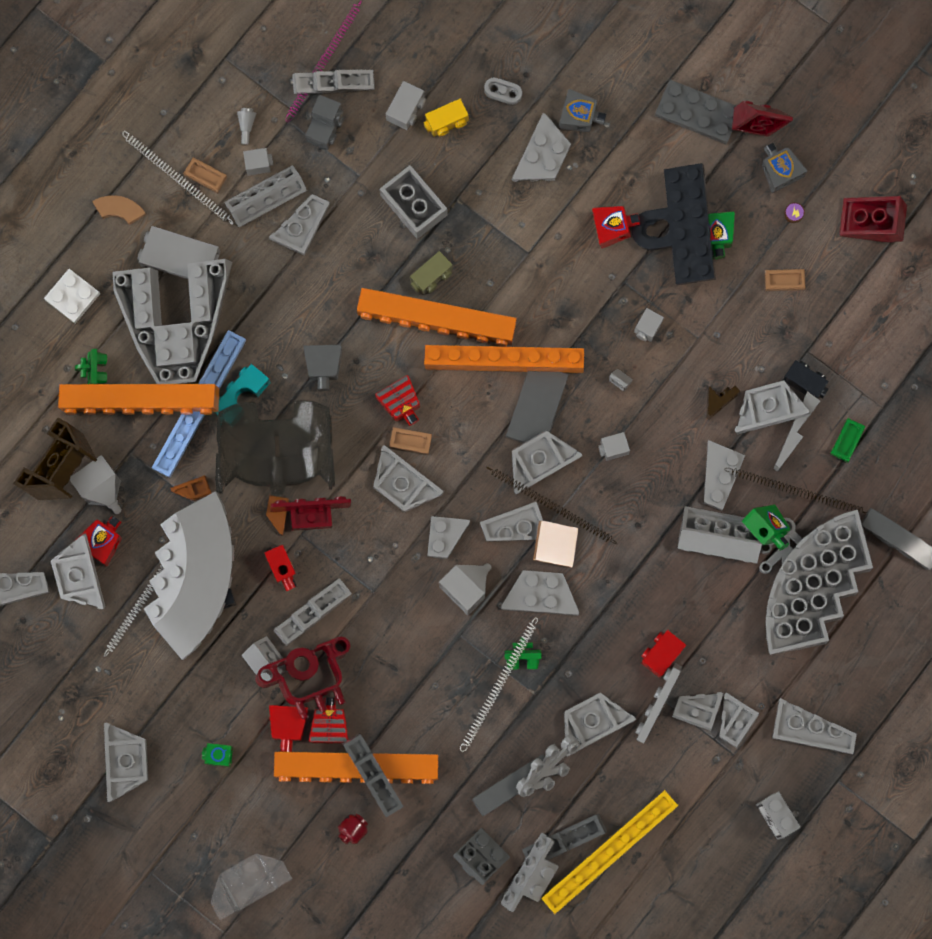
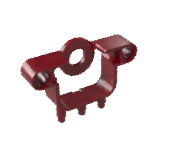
[255,637,350,720]

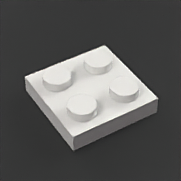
[44,269,100,324]

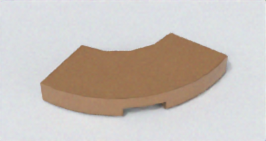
[92,196,146,225]

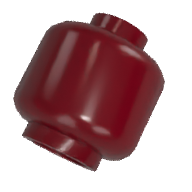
[338,814,368,844]

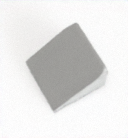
[609,369,633,391]

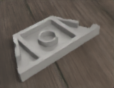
[512,113,571,182]
[735,380,811,434]
[512,430,582,494]
[373,445,444,512]
[51,534,106,609]
[501,570,579,616]
[564,693,636,757]
[104,723,148,802]

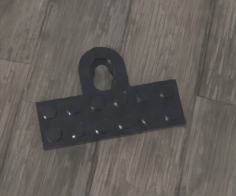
[631,163,716,285]

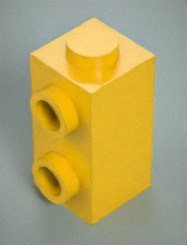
[423,98,469,137]

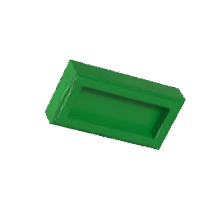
[830,418,866,463]

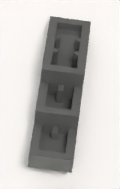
[861,508,932,570]
[342,733,404,817]
[472,754,545,817]

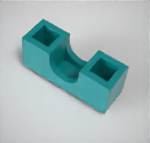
[214,364,271,427]

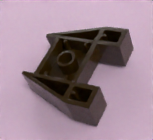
[13,418,97,500]

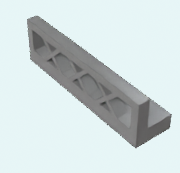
[224,165,307,227]

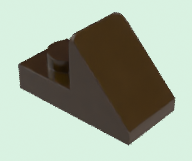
[706,386,740,420]

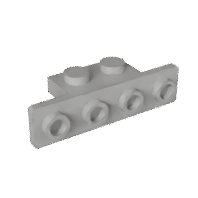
[501,833,559,912]

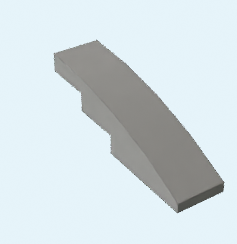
[292,70,374,94]
[274,578,352,646]

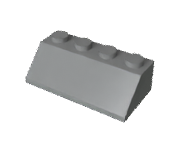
[678,506,762,563]

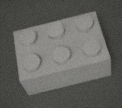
[380,165,448,239]

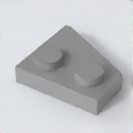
[427,516,470,559]
[672,692,723,731]
[720,693,759,748]

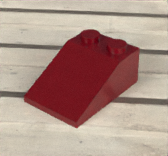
[732,101,793,137]
[839,196,907,242]

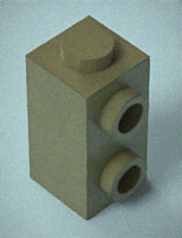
[410,251,453,295]

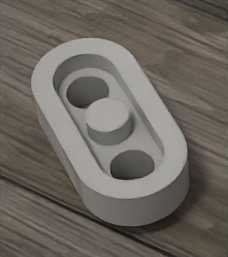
[484,78,522,105]

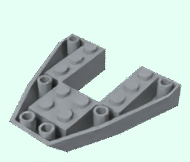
[112,259,233,384]

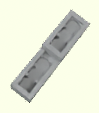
[773,391,820,471]

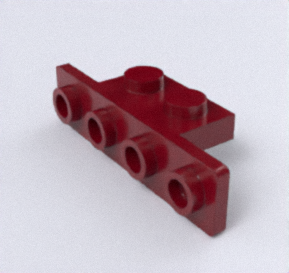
[270,496,351,531]

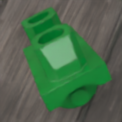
[75,349,107,384]
[505,637,541,670]

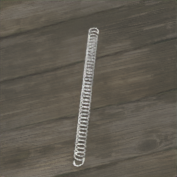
[123,131,234,224]
[104,566,164,657]
[460,618,538,752]

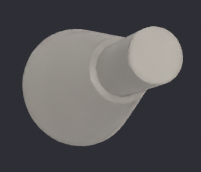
[237,108,256,145]

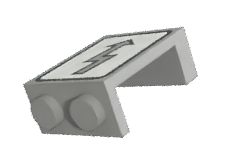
[756,791,801,840]

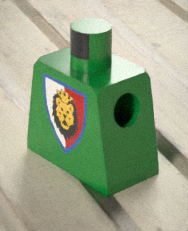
[709,212,735,259]
[742,504,790,551]

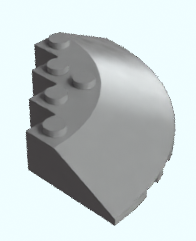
[144,491,234,660]
[766,509,873,655]

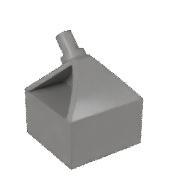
[70,455,122,514]
[439,563,491,615]

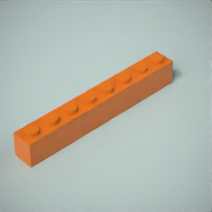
[357,288,517,347]
[424,345,584,373]
[58,384,219,415]
[274,752,438,784]

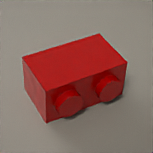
[641,630,686,678]

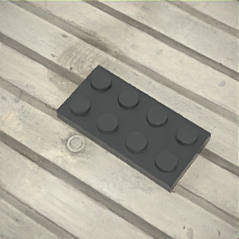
[655,80,736,145]

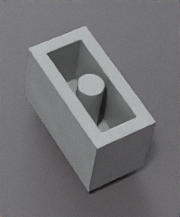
[386,81,426,130]

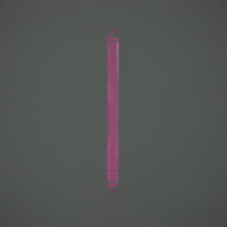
[286,1,362,122]

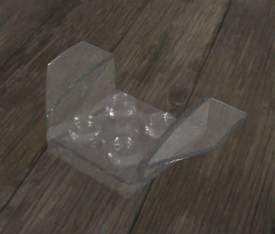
[210,854,292,920]

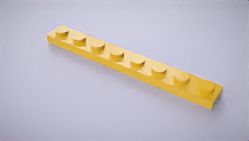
[541,790,678,914]

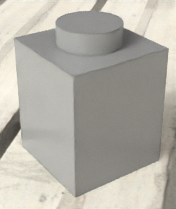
[243,148,273,176]
[634,308,664,342]
[598,432,630,461]

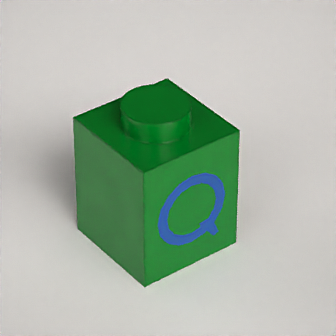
[202,743,233,767]

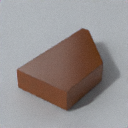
[170,475,212,502]
[266,495,290,536]

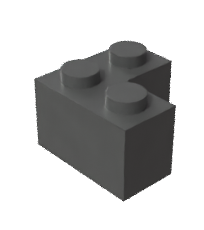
[305,95,345,150]

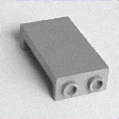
[137,226,220,279]

